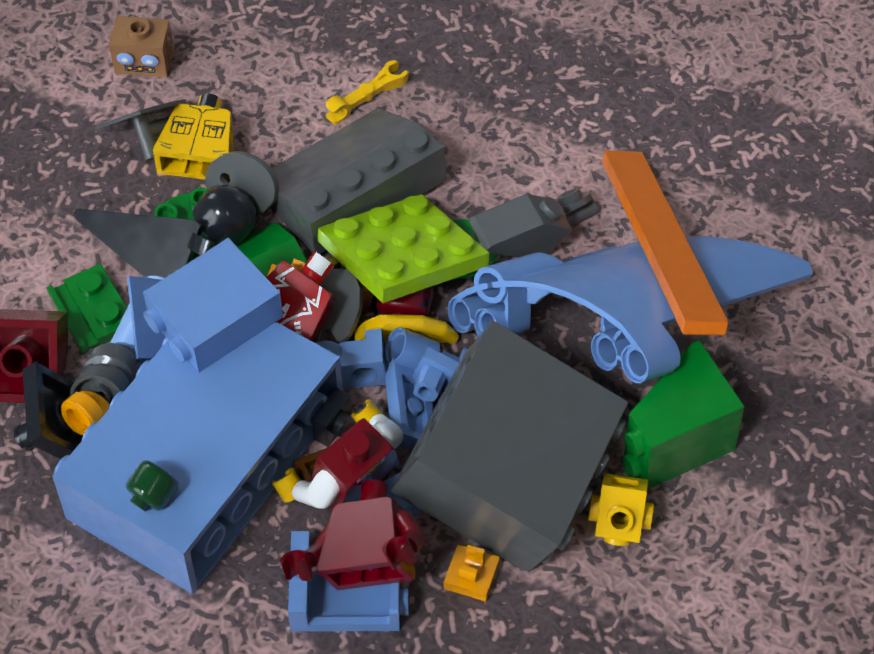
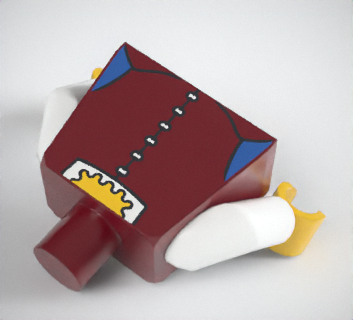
[271,399,403,511]

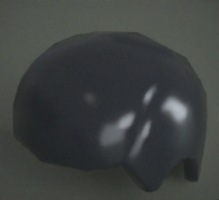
[192,184,257,246]

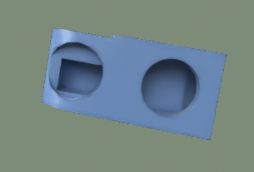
[316,328,386,389]

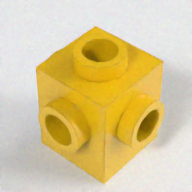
[588,473,654,546]

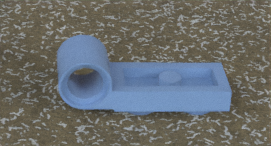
[384,327,440,449]

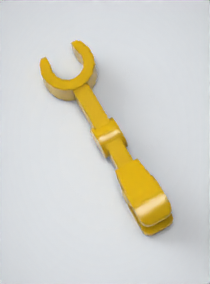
[326,60,409,125]

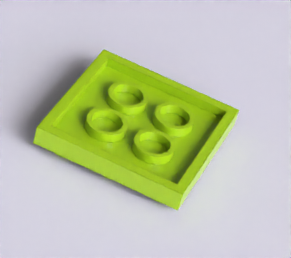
[318,194,489,303]

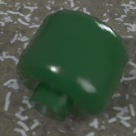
[126,460,178,511]

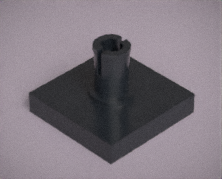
[14,362,83,459]

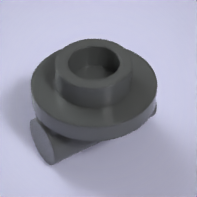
[557,188,599,227]

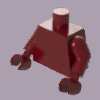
[280,480,426,590]

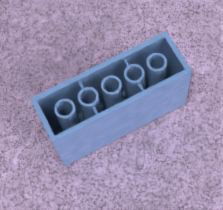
[52,322,343,594]

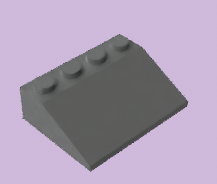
[270,108,447,254]

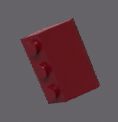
[0,309,68,403]

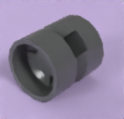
[70,343,140,404]

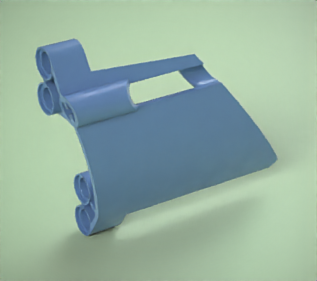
[447,236,813,383]

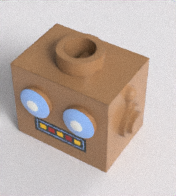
[109,16,175,77]

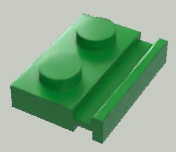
[46,263,127,354]

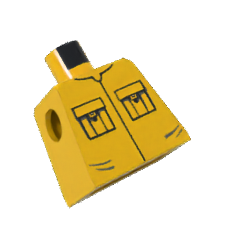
[153,93,234,182]

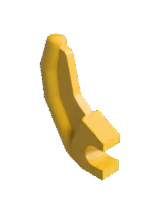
[354,315,459,344]

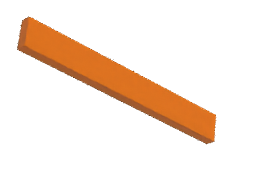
[602,150,728,335]

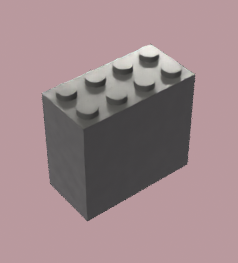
[390,320,628,572]

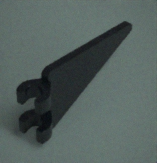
[74,208,221,278]

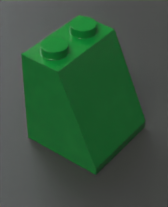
[621,340,744,490]

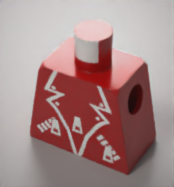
[266,251,336,343]

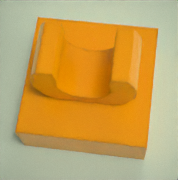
[443,544,500,602]

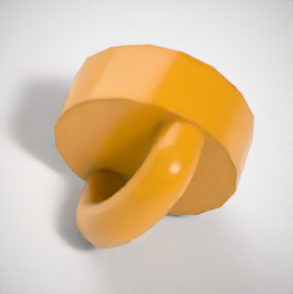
[61,391,110,435]

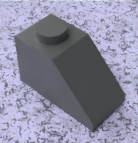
[469,194,572,257]

